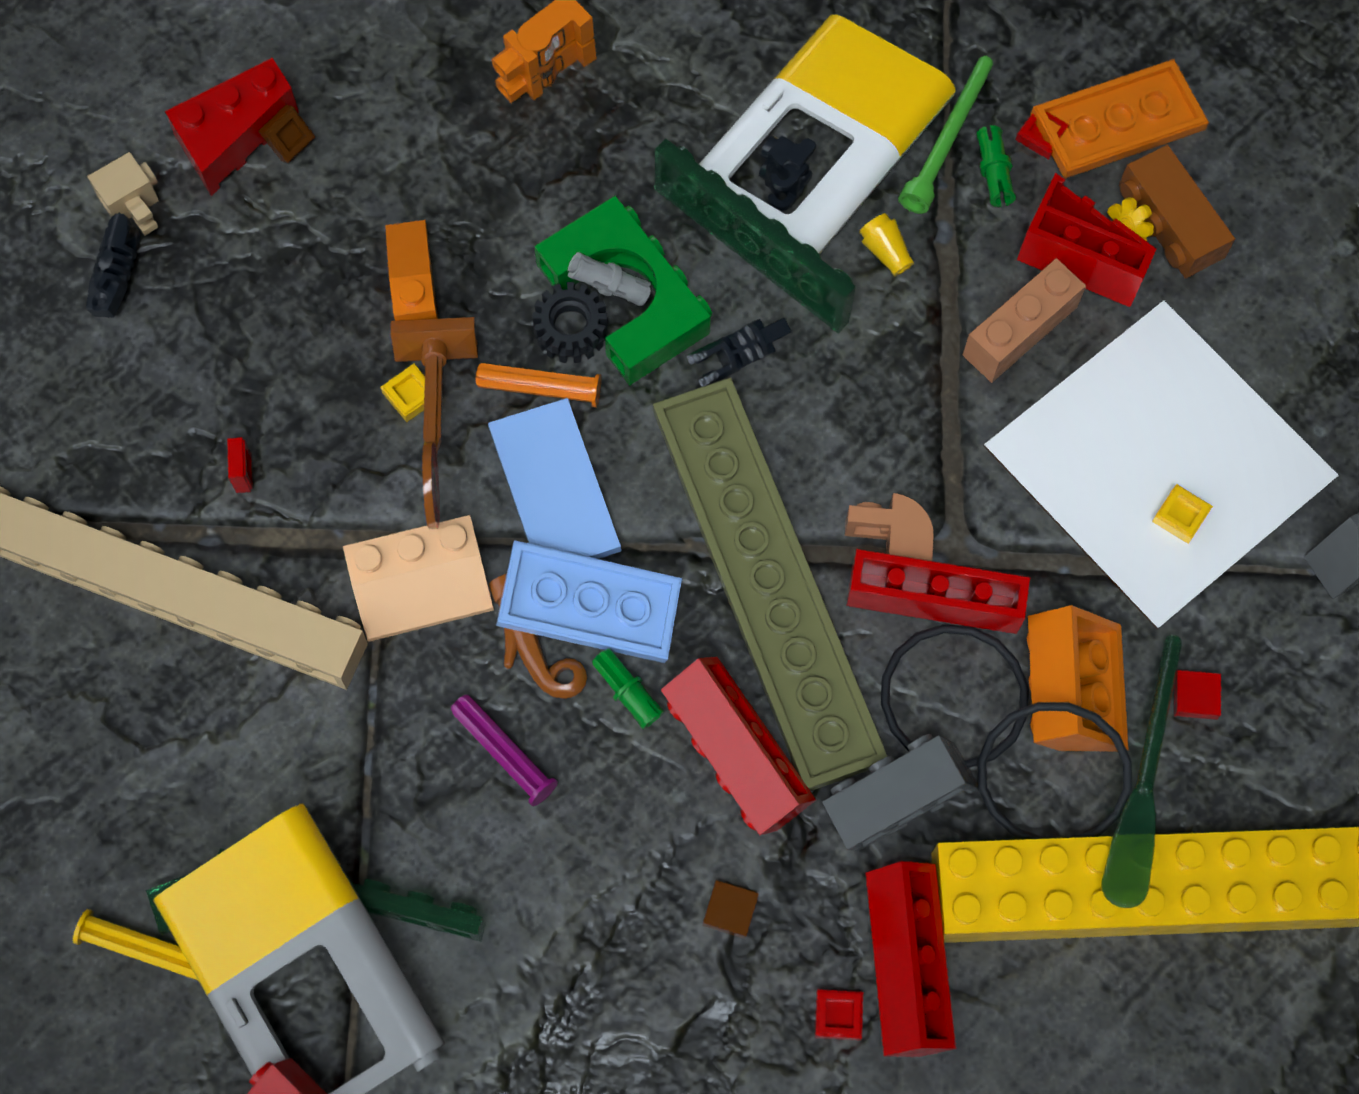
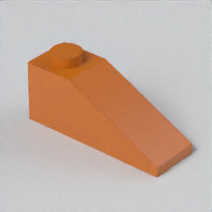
[385,220,439,321]

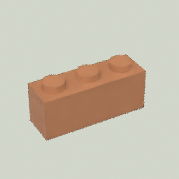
[963,258,1086,383]

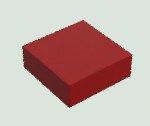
[1015,112,1069,160]
[227,437,253,493]
[1174,670,1221,720]
[815,989,863,1041]

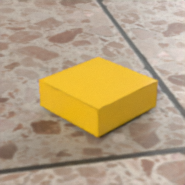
[381,364,425,423]
[1152,484,1213,544]

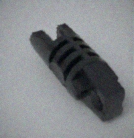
[86,212,141,318]
[686,318,791,387]

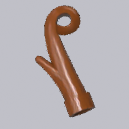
[488,574,587,699]

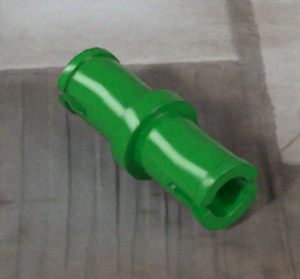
[976,125,1016,207]

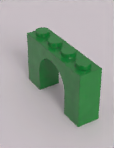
[534,196,712,386]

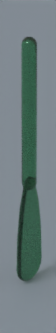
[1102,634,1182,908]

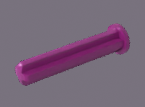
[451,695,558,806]

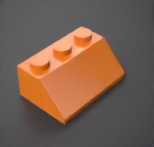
[1027,605,1129,752]

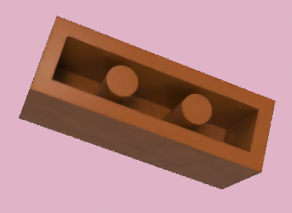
[1119,144,1235,279]

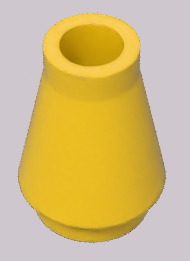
[859,213,914,277]

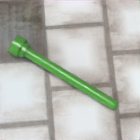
[899,56,993,214]

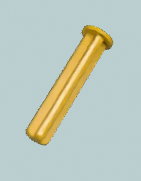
[73,909,198,980]

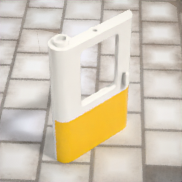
[686,14,956,264]

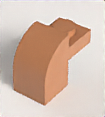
[845,493,934,561]

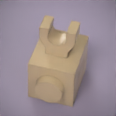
[87,152,159,236]

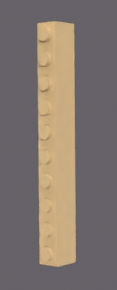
[0,486,368,690]

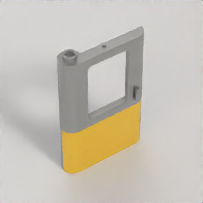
[153,803,445,1094]

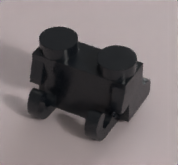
[759,135,816,211]

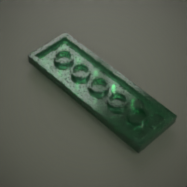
[655,138,856,334]

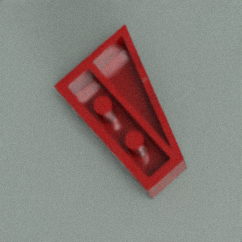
[165,57,299,196]
[1017,172,1156,307]

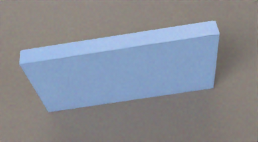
[488,398,621,559]
[496,540,682,663]

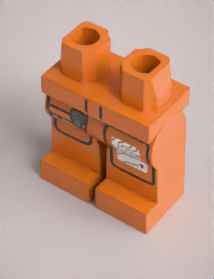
[492,0,596,103]

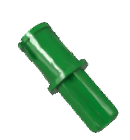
[592,648,665,730]

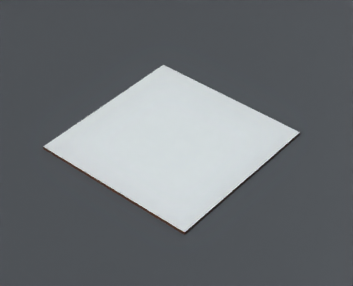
[984,301,1339,629]

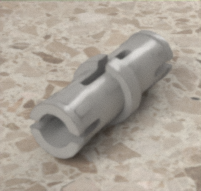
[568,252,651,306]

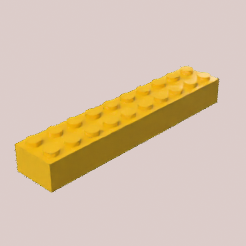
[931,827,1359,943]

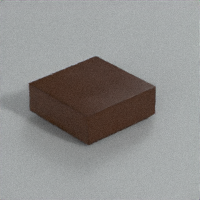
[258,105,315,163]
[702,880,759,939]

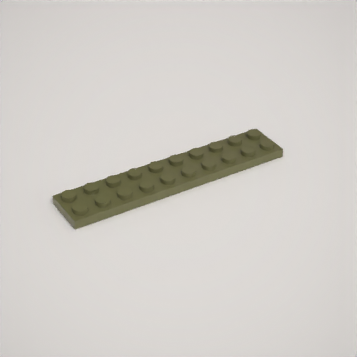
[653,378,888,791]

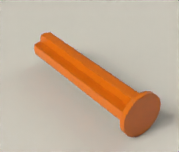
[476,363,601,407]

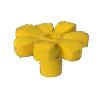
[1107,197,1154,241]

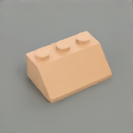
[343,515,494,642]

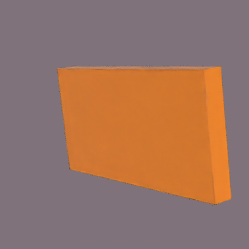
[1031,59,1209,179]

